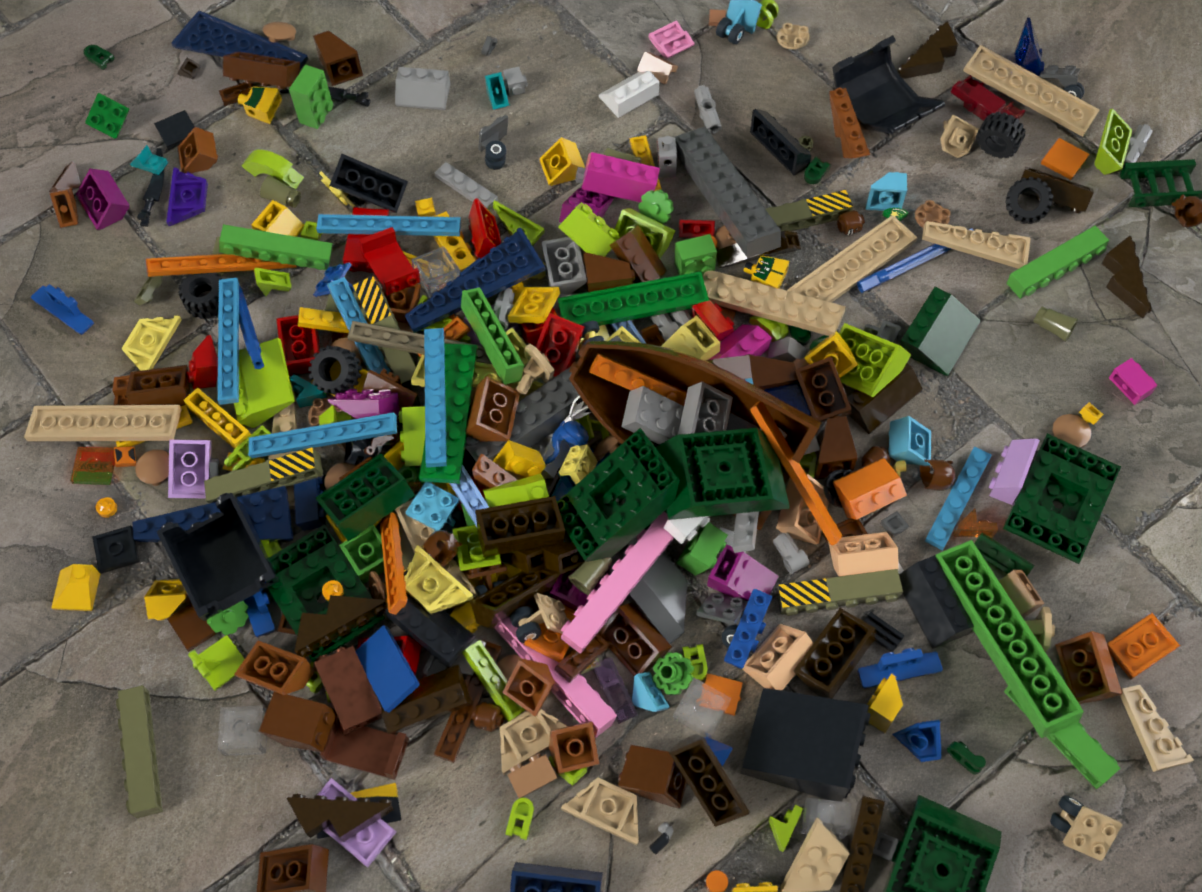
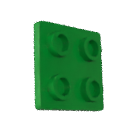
[85,93,130,139]

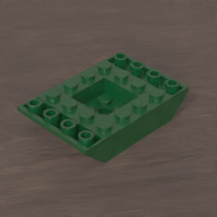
[557,428,680,562]
[656,428,790,520]
[1003,433,1121,564]
[268,524,385,663]
[883,795,1002,892]

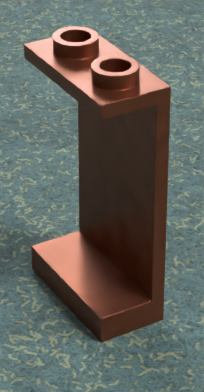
[313,646,382,735]
[320,715,409,780]

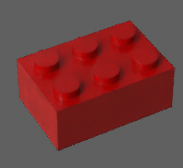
[276,315,320,376]

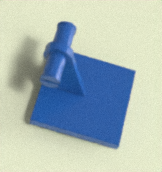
[313,263,361,301]

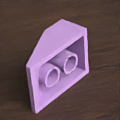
[168,440,212,498]

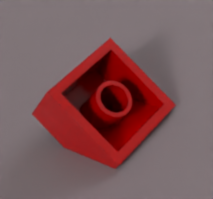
[187,335,218,390]

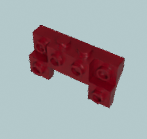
[951,75,1026,121]

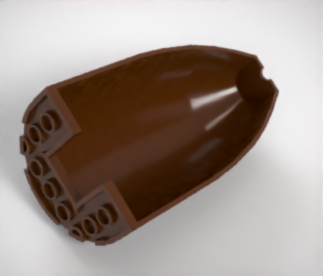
[569,341,821,530]

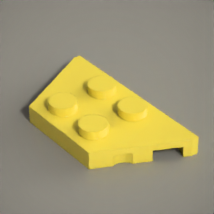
[122,316,182,371]
[404,545,474,614]

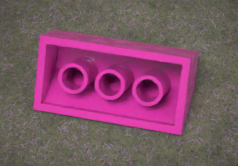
[581,152,660,203]
[709,324,772,360]

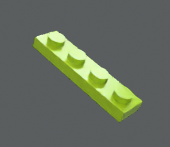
[462,640,525,722]

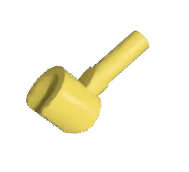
[893,461,906,476]

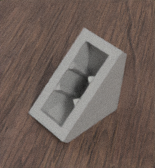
[768,336,806,362]

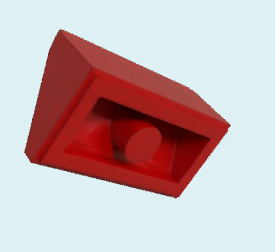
[679,220,715,238]

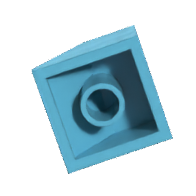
[866,172,907,211]
[888,416,931,466]

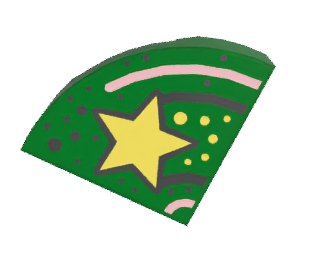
[882,208,908,221]

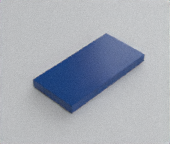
[355,625,420,713]

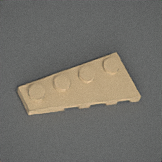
[1120,685,1194,772]

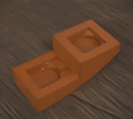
[112,375,130,405]

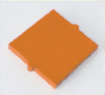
[699,673,743,716]

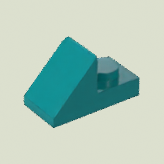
[131,145,168,175]
[290,374,327,408]

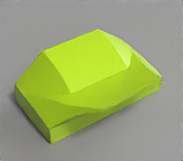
[749,315,789,342]

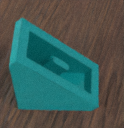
[485,72,509,110]

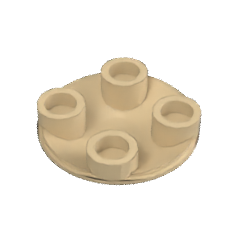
[777,23,810,49]

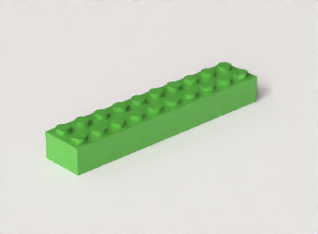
[936,540,1084,738]

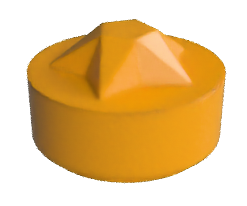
[96,497,117,518]
[322,580,344,601]

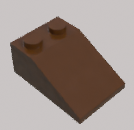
[256,844,329,892]

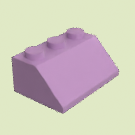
[989,439,1040,505]

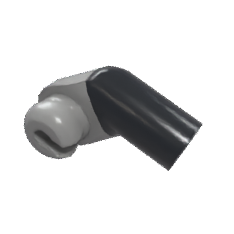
[649,822,674,855]

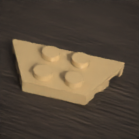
[500,709,568,775]
[561,778,638,845]
[780,817,849,892]

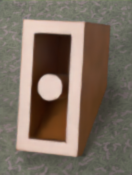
[50,187,78,228]

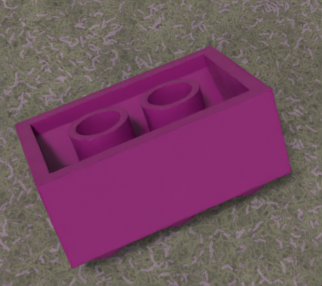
[76,168,130,230]

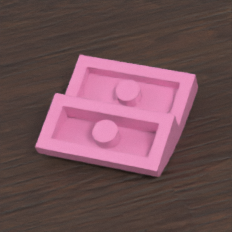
[648,20,695,59]

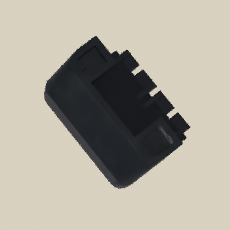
[832,35,945,134]

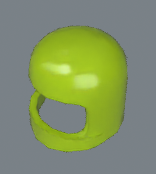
[756,0,779,29]

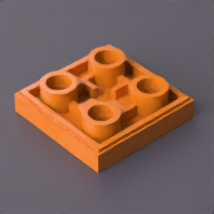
[1041,138,1090,180]

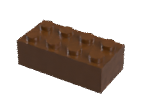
[223,51,300,89]

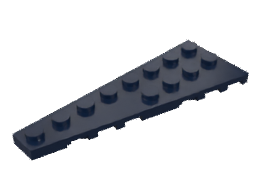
[171,10,309,70]
[405,227,545,333]
[133,486,294,542]

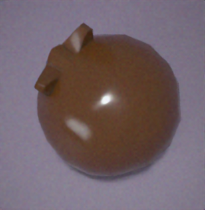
[1171,195,1202,227]
[920,459,955,491]
[422,530,462,568]

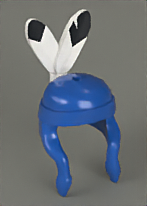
[545,396,592,465]

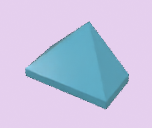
[631,672,670,712]

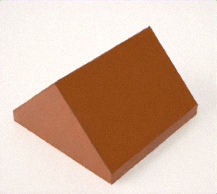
[502,659,555,717]
[549,721,599,774]

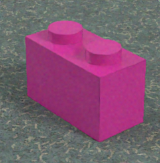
[1109,358,1158,405]

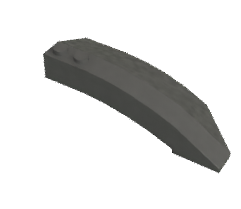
[605,539,688,644]

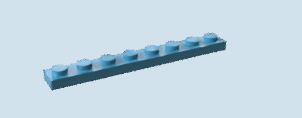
[316,214,461,236]
[218,278,239,405]
[424,328,447,467]
[248,412,397,458]

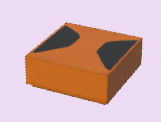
[114,447,136,467]

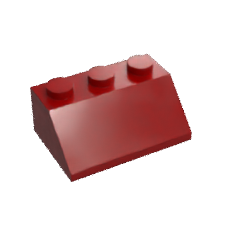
[468,198,501,259]

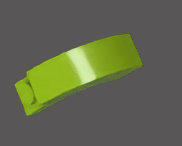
[241,149,304,190]

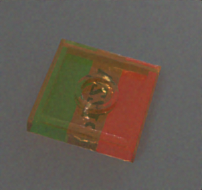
[70,447,115,485]

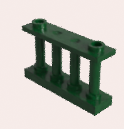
[1120,159,1202,208]

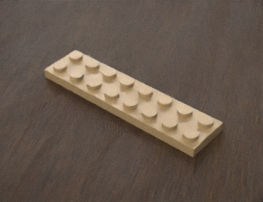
[963,45,1099,137]
[787,215,917,303]
[703,270,846,336]
[24,405,182,441]

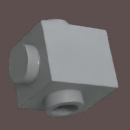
[503,66,527,96]

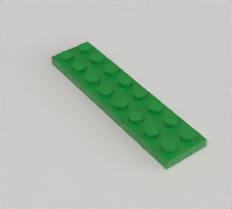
[558,271,709,326]
[419,343,478,484]

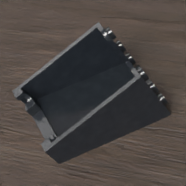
[156,492,279,621]
[740,688,871,804]

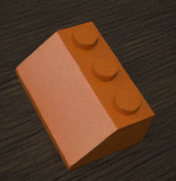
[833,458,907,520]

